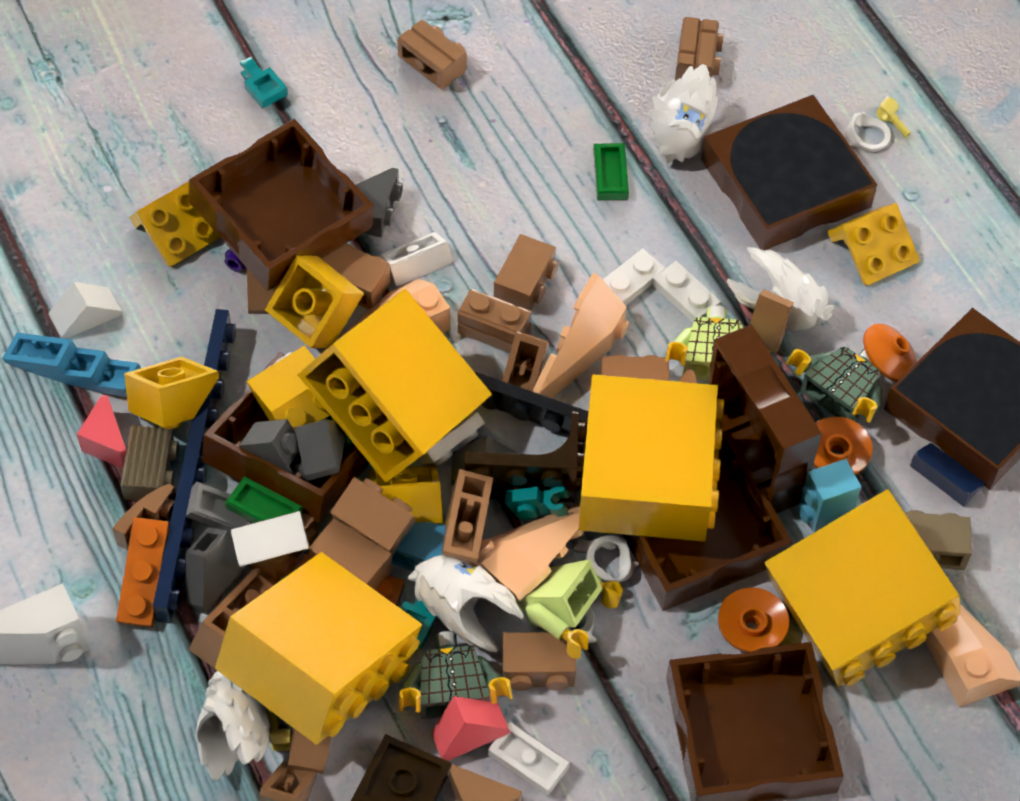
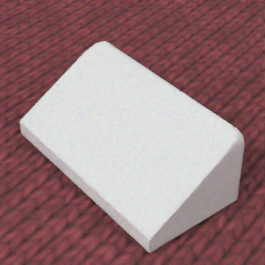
[379,232,453,286]
[231,511,309,567]

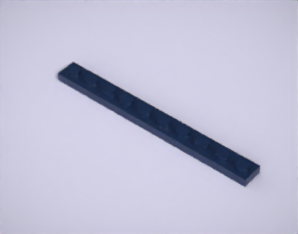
[153,309,236,623]

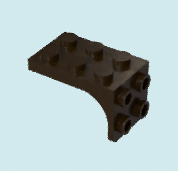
[465,411,585,503]
[351,734,452,801]

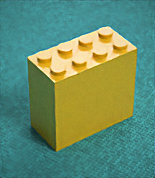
[297,288,492,482]
[578,374,724,542]
[764,489,961,688]
[215,552,422,745]

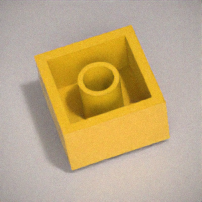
[265,255,364,348]

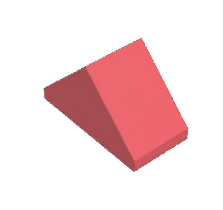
[77,395,126,468]
[431,696,511,761]

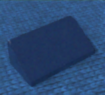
[910,443,985,507]

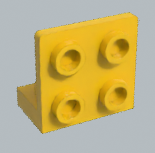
[129,181,220,267]
[827,202,920,286]

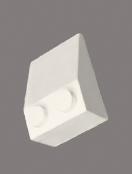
[0,583,89,665]

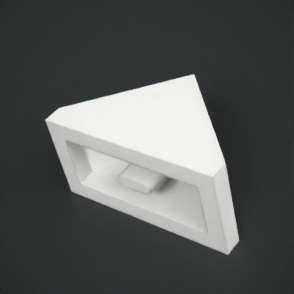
[48,282,123,339]

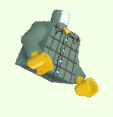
[786,347,882,423]
[399,631,513,719]

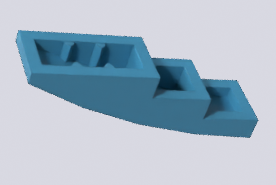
[2,333,141,397]

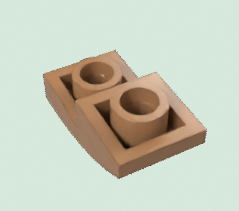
[750,289,794,354]
[112,483,176,550]

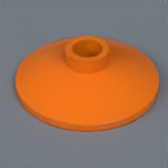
[863,323,917,382]
[813,417,873,474]
[718,587,789,653]

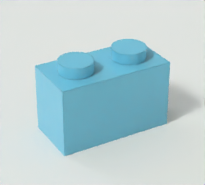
[798,459,861,533]

